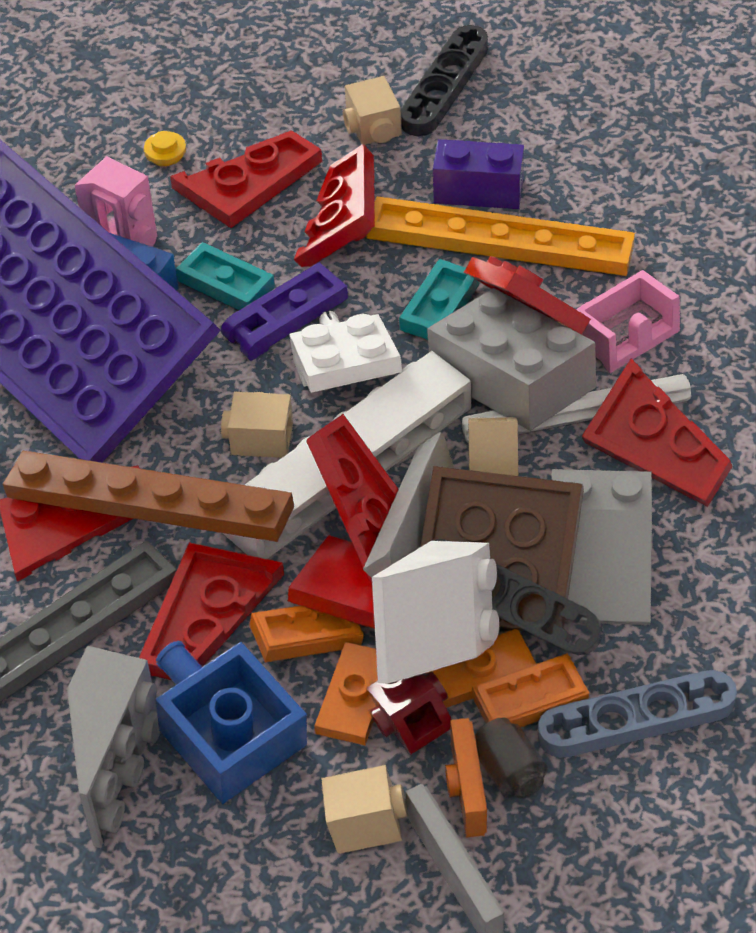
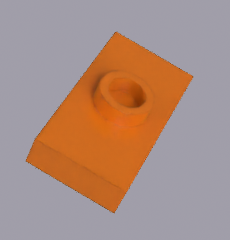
[250,606,364,663]
[425,629,536,708]
[314,642,378,746]
[472,653,590,737]
[445,718,487,838]

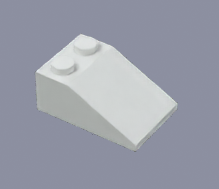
[372,541,499,684]

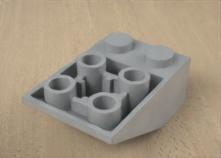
[67,646,160,848]

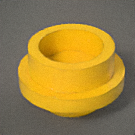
[144,131,186,166]

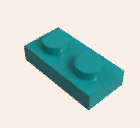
[176,242,275,310]
[399,259,479,340]

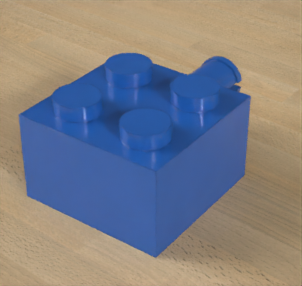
[155,641,307,805]

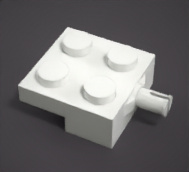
[289,311,402,393]

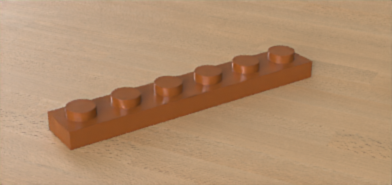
[3,450,294,542]

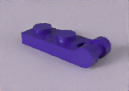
[221,262,348,361]

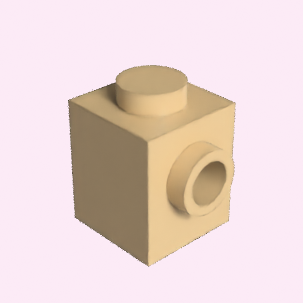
[343,76,401,145]
[221,392,293,458]
[468,417,518,476]
[321,765,408,854]

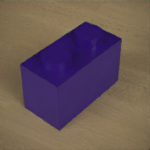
[433,139,524,209]

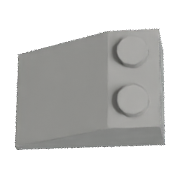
[551,469,652,625]

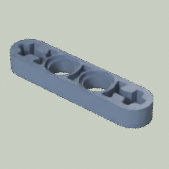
[538,670,737,758]

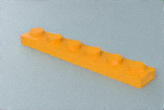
[367,196,635,276]

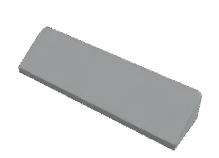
[363,432,454,578]

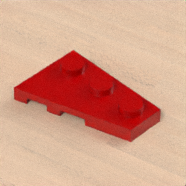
[170,130,322,228]
[294,144,375,267]
[463,256,591,335]
[581,358,733,507]
[306,414,399,581]
[0,465,140,582]
[139,542,285,680]

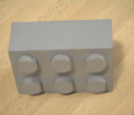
[427,288,596,431]

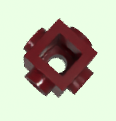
[366,671,452,754]

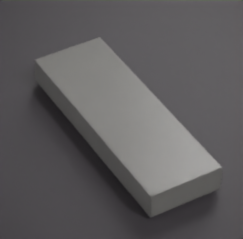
[405,783,504,933]

